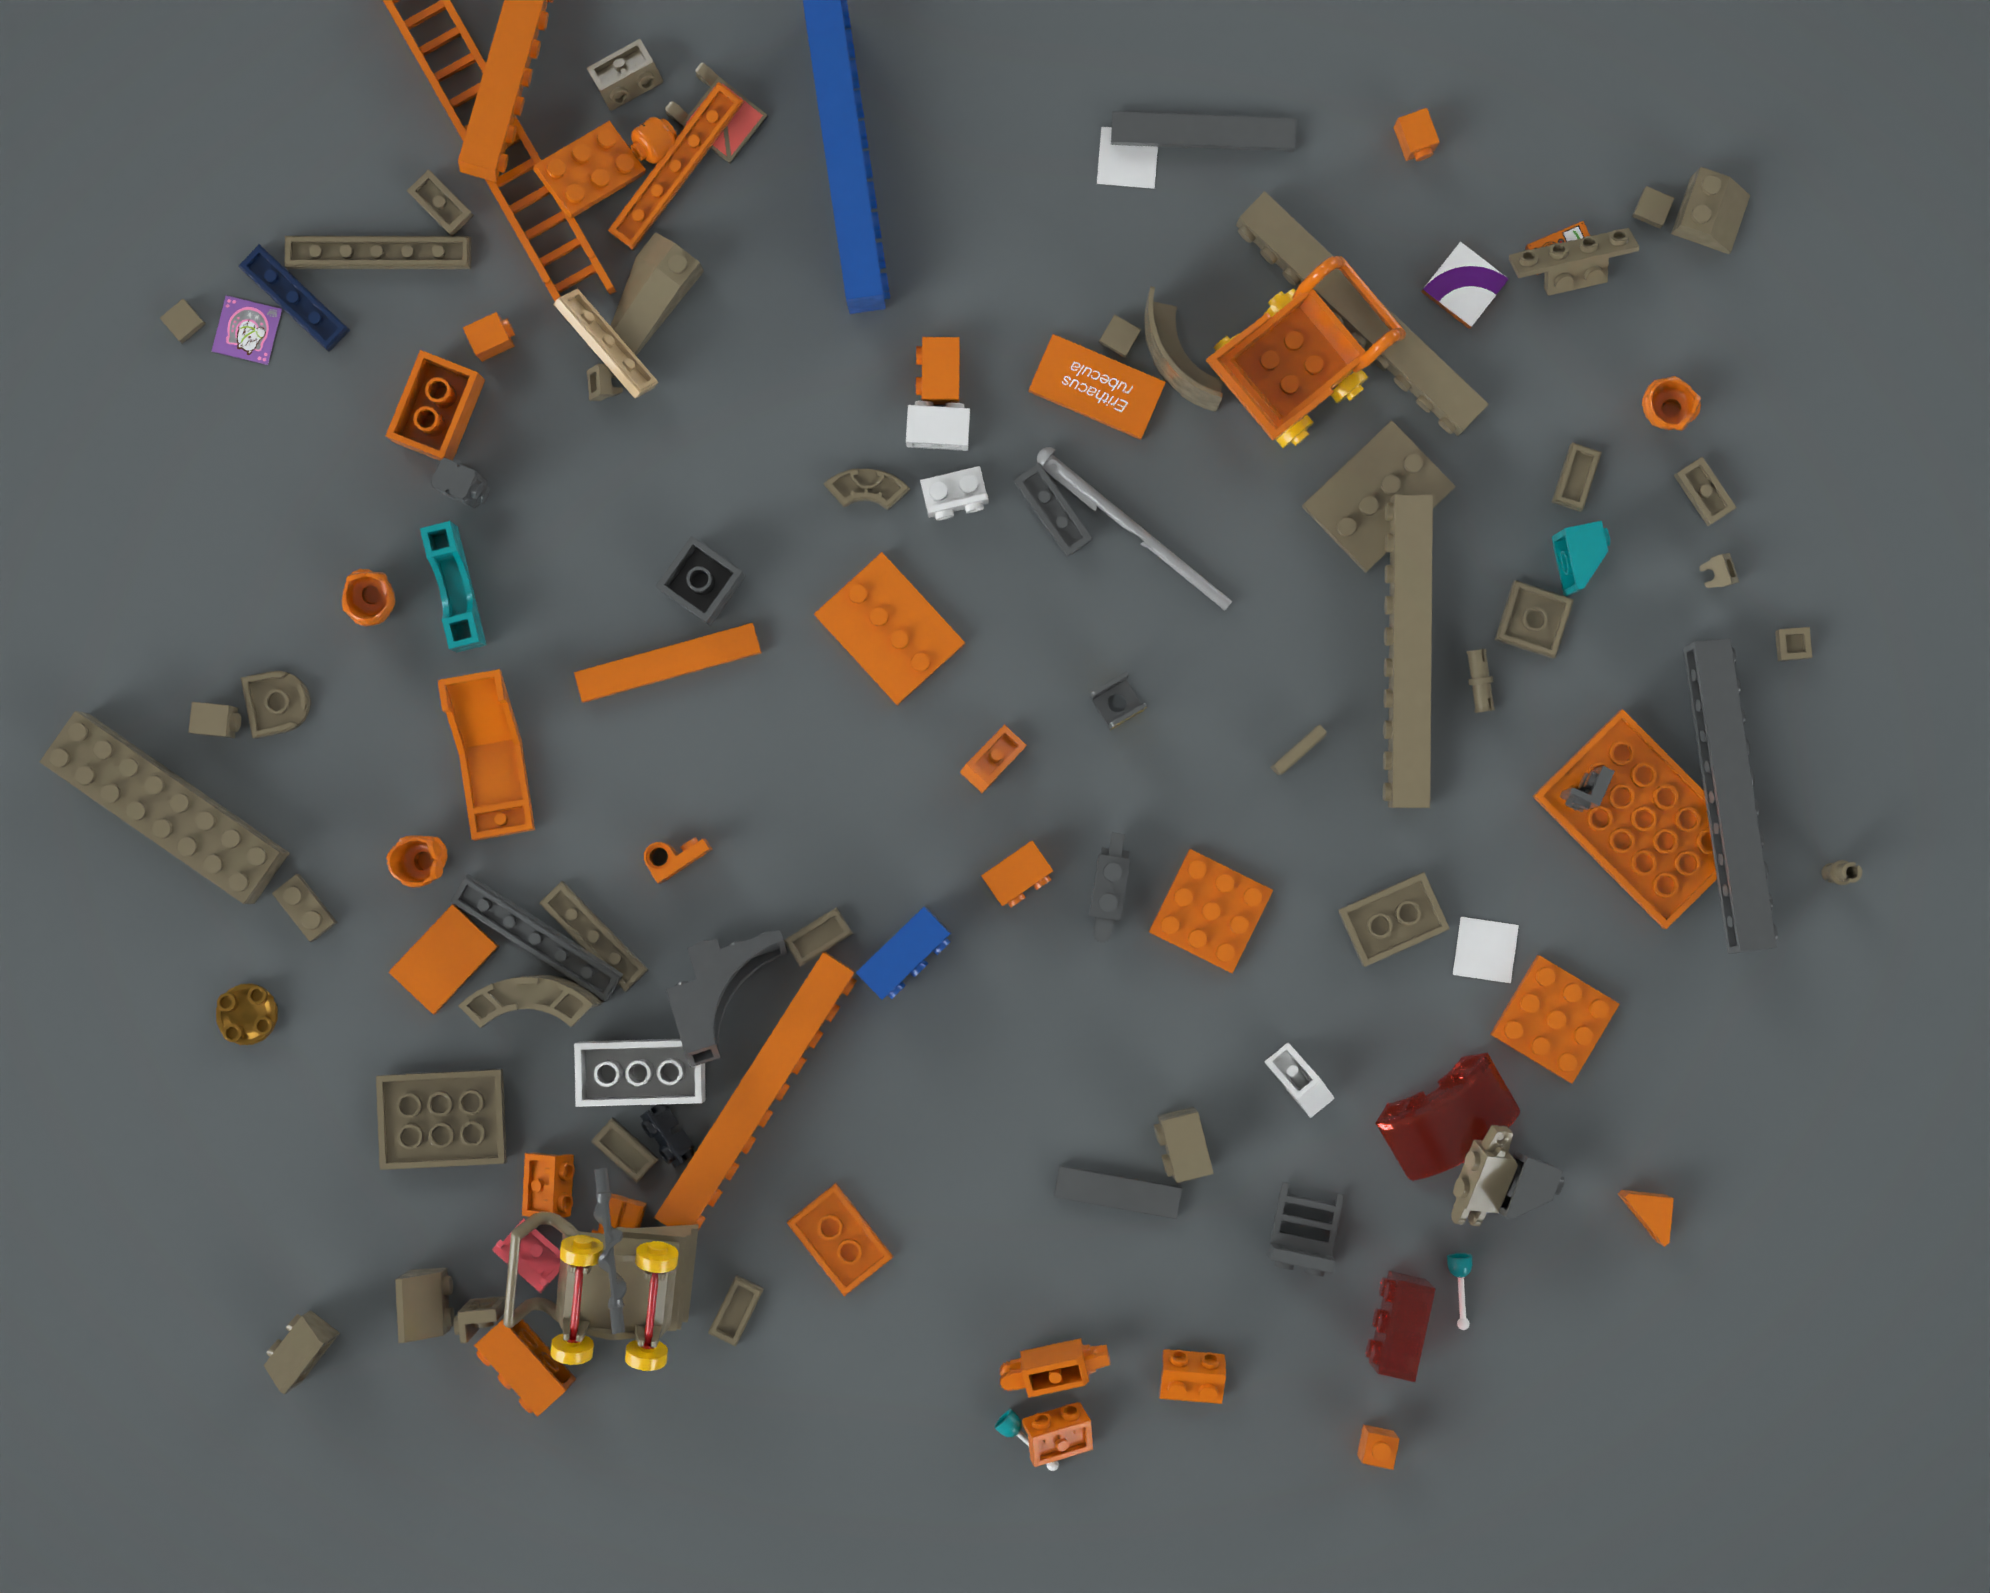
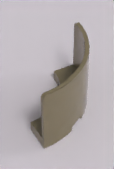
[1144,286,1223,412]
[458,975,604,1028]

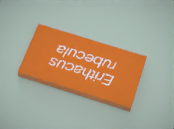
[1028,334,1166,440]

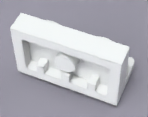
[920,466,989,520]

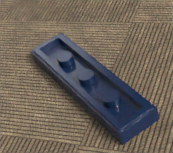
[238,244,350,352]

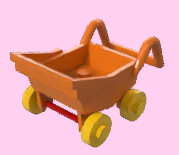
[1206,256,1406,448]

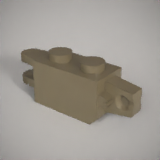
[1451,1125,1518,1226]

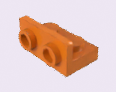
[522,1152,575,1218]
[1022,1402,1093,1467]

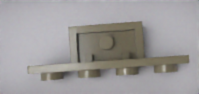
[1509,228,1639,296]

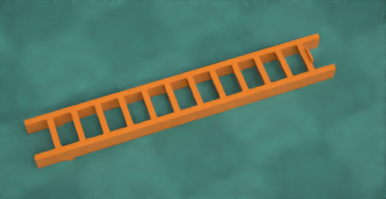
[383,0,617,319]

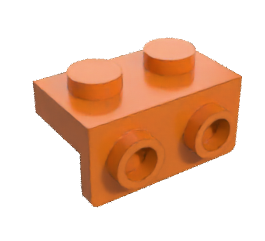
[1159,1349,1226,1404]

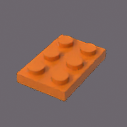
[533,121,646,219]

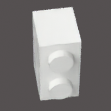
[906,401,970,451]

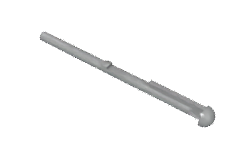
[1037,447,1232,611]

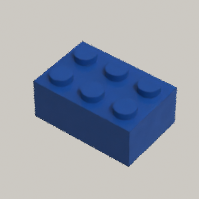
[856,906,951,1000]

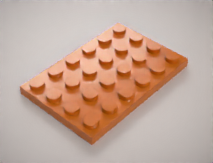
[1532,709,1717,929]

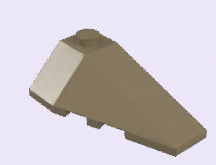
[610,232,704,355]

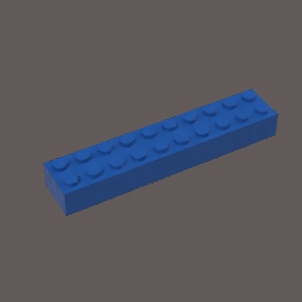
[803,0,891,314]

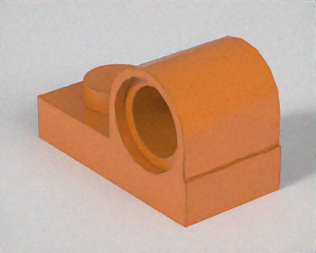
[960,724,1027,793]
[644,837,713,884]

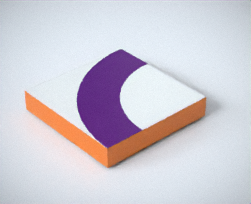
[1421,241,1509,329]

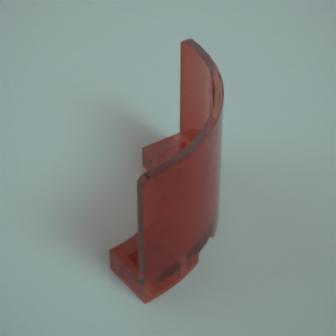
[1376,1052,1520,1181]

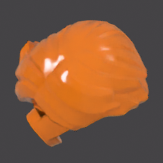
[1642,376,1701,431]
[342,569,396,626]
[386,835,448,888]

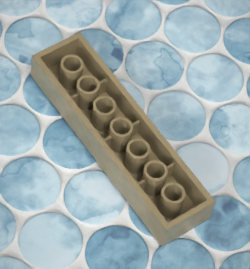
[39,711,290,904]

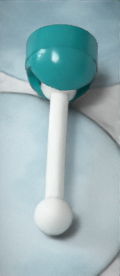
[1447,1253,1473,1330]
[994,1409,1059,1471]

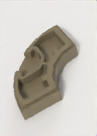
[823,468,911,510]

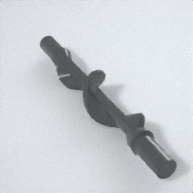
[594,1168,627,1334]

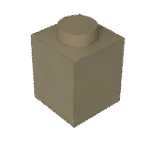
[188,702,241,738]

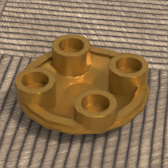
[216,984,278,1045]

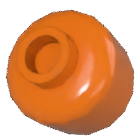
[630,117,677,164]

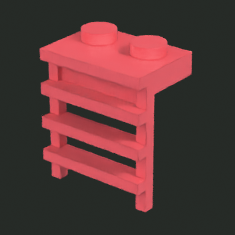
[492,1218,560,1294]

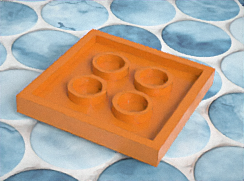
[1148,849,1273,974]
[1490,955,1620,1084]

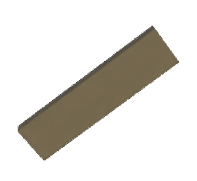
[539,881,649,992]

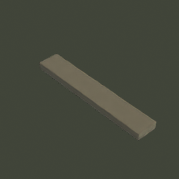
[285,236,471,269]

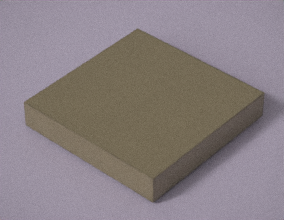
[1494,580,1574,659]

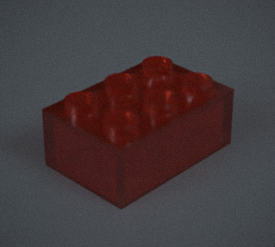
[1366,1271,1436,1382]

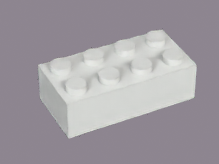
[574,1039,706,1107]

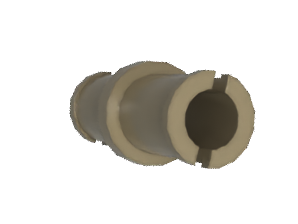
[1466,649,1495,713]
[1822,860,1862,885]

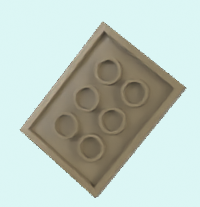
[1301,420,1456,573]
[376,1069,507,1170]

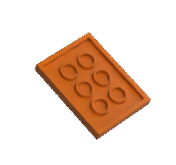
[814,552,965,706]

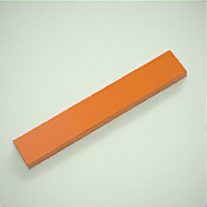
[608,82,744,251]
[574,623,762,703]

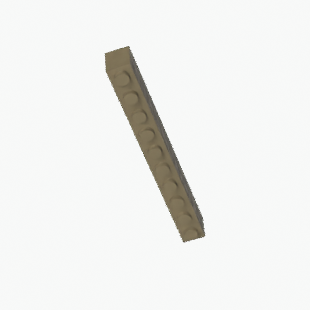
[1236,191,1489,436]
[1383,495,1433,808]

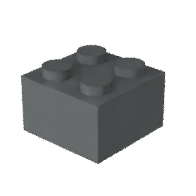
[655,536,746,626]

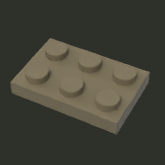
[1338,872,1450,967]

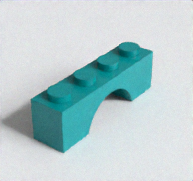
[420,521,487,653]

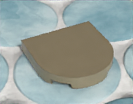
[241,671,311,739]

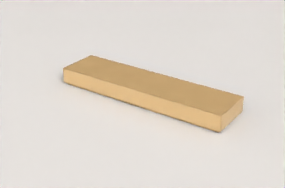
[553,288,659,399]

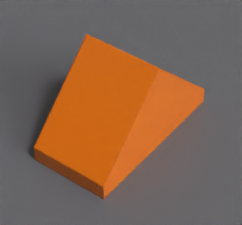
[1617,1190,1674,1247]

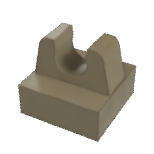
[587,364,623,401]
[1700,553,1739,588]

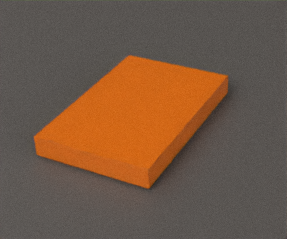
[388,904,499,1015]
[786,1183,893,1296]

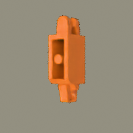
[1000,1338,1110,1398]

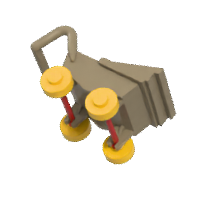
[503,1212,699,1371]

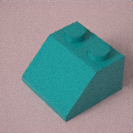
[1551,521,1611,597]

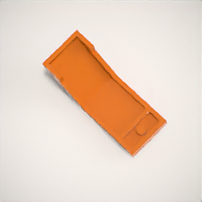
[438,669,535,841]

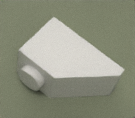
[1264,1043,1335,1118]

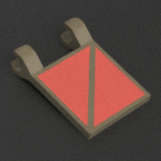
[665,63,768,164]

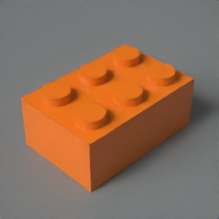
[385,350,485,461]
[474,1319,576,1417]

